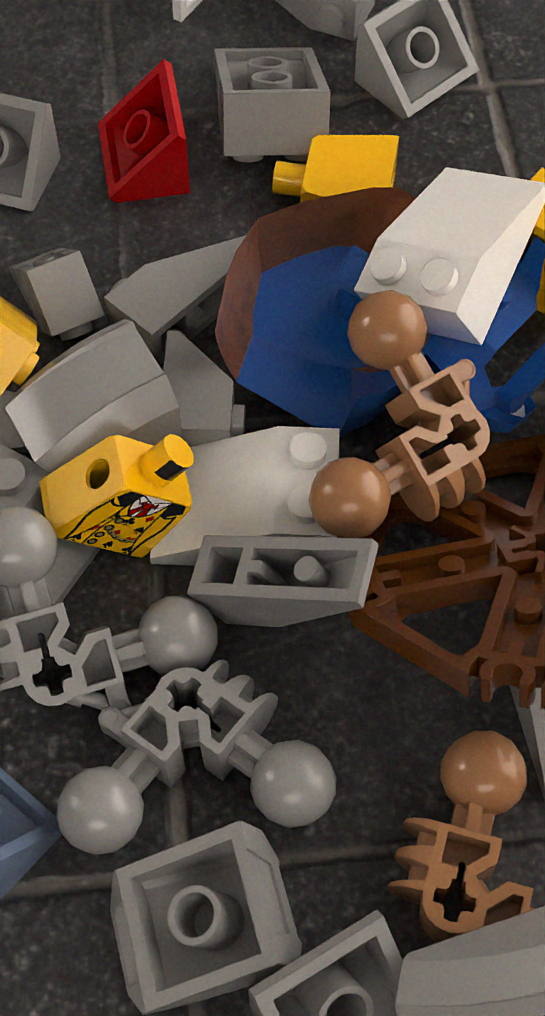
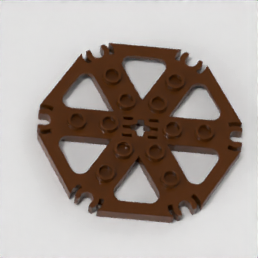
[346,434,545,709]

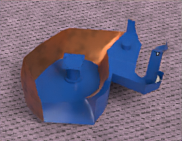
[215,187,545,438]

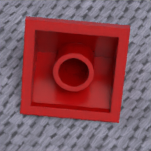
[98,59,190,203]

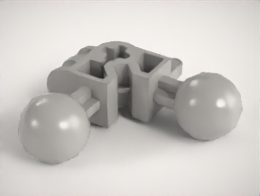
[0,505,219,710]
[56,659,337,855]

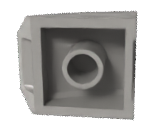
[5,319,182,473]
[110,820,302,1015]
[395,906,545,1016]

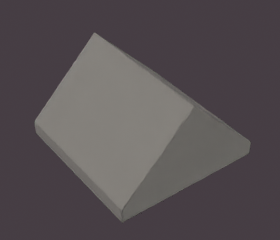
[354,0,479,119]
[0,93,61,211]
[249,910,403,1016]

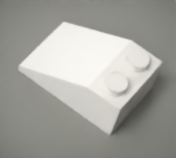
[354,167,545,346]
[150,426,339,566]

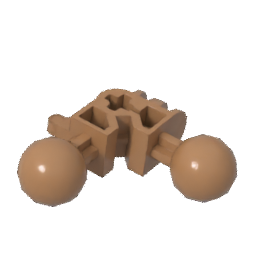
[308,290,490,538]
[387,731,535,943]

